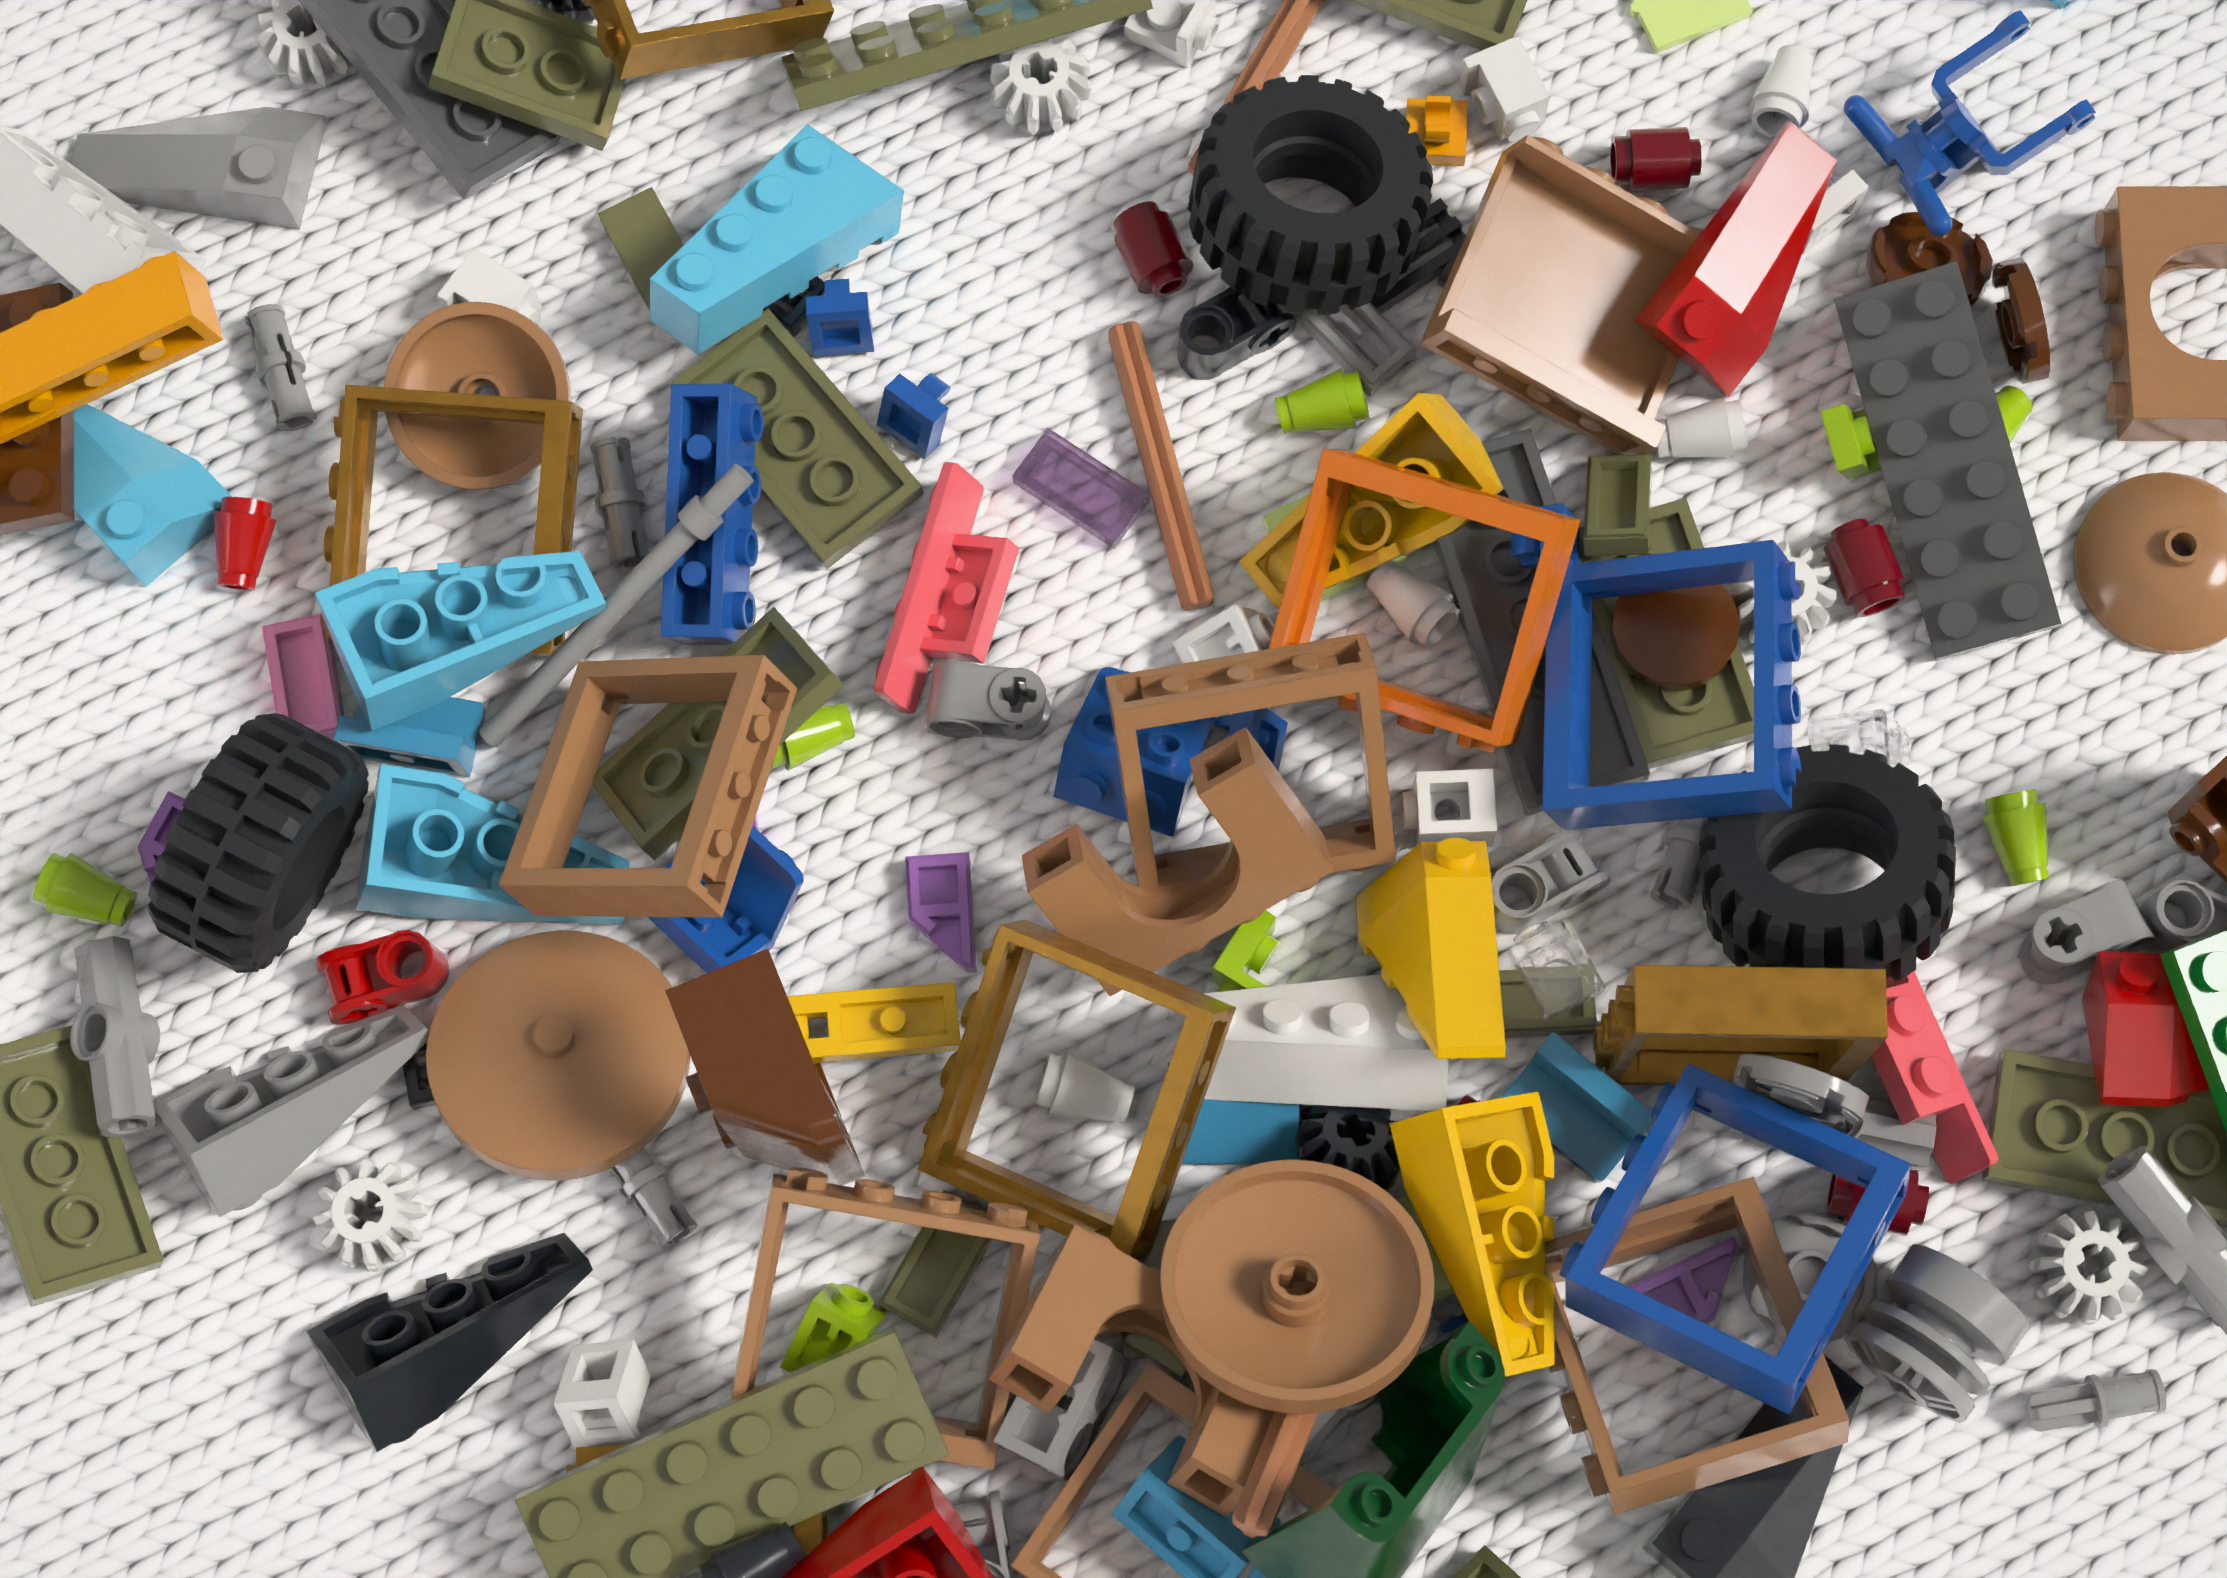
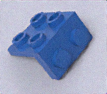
[1053,667,1217,837]
[648,826,804,973]

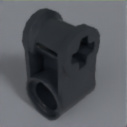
[1177,286,1298,380]

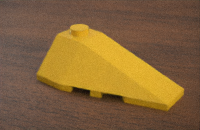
[1239,393,1504,609]
[1355,838,1506,1059]
[1390,1092,1554,1377]

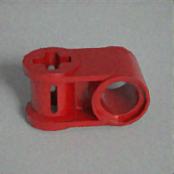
[315,930,449,1024]

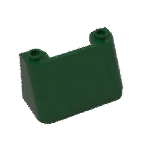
[1241,1322,1504,1578]

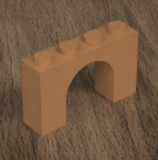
[2094,186,2227,441]
[1022,727,1334,997]
[989,1224,1275,1517]

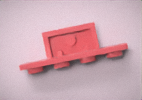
[873,462,1019,714]
[1871,972,1999,1184]

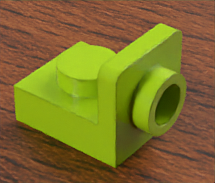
[1820,404,1882,480]
[1212,910,1280,992]
[780,1283,887,1373]

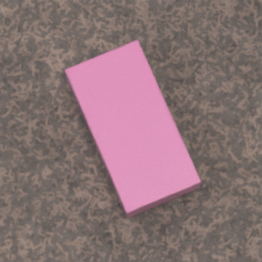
[262,613,344,740]

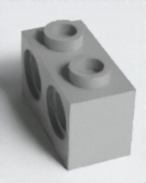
[993,1339,1132,1481]

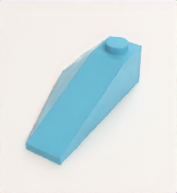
[74,404,232,587]
[315,551,607,731]
[356,764,629,925]

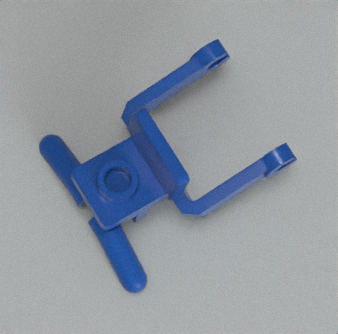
[1843,10,2096,236]

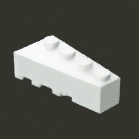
[0,126,207,294]
[1182,974,1449,1111]

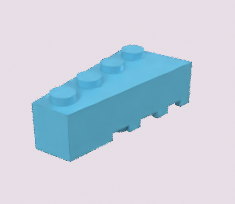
[649,124,904,354]

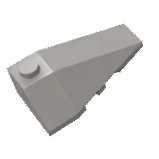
[70,107,327,230]
[154,1005,429,1217]

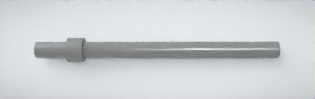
[479,464,753,747]

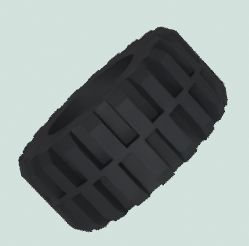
[1188,75,1433,315]
[148,713,369,973]
[1699,744,1956,982]

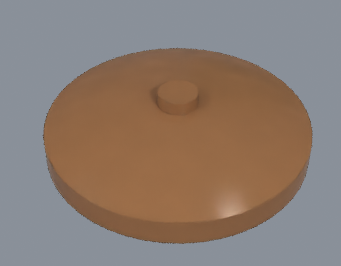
[426,930,690,1181]
[1160,1160,1435,1414]

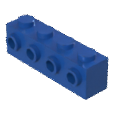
[661,384,764,645]

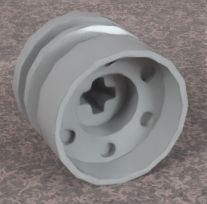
[1844,1244,2030,1423]

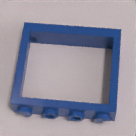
[1542,540,1801,830]
[1560,1063,1911,1415]

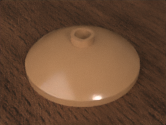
[384,302,571,490]
[2073,472,2227,655]

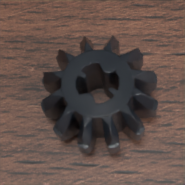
[1295,1105,1400,1192]

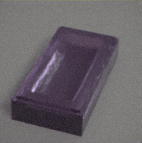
[1012,428,1150,549]

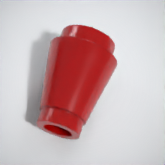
[213,497,277,591]

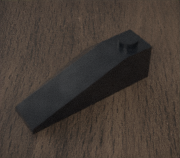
[306,1233,593,1452]
[1642,1354,1864,1578]

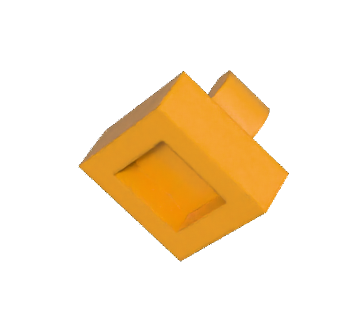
[1405,95,1468,166]

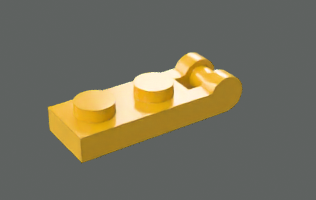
[788,982,961,1064]

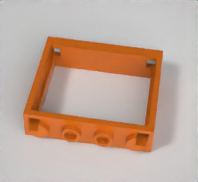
[1269,449,1581,753]

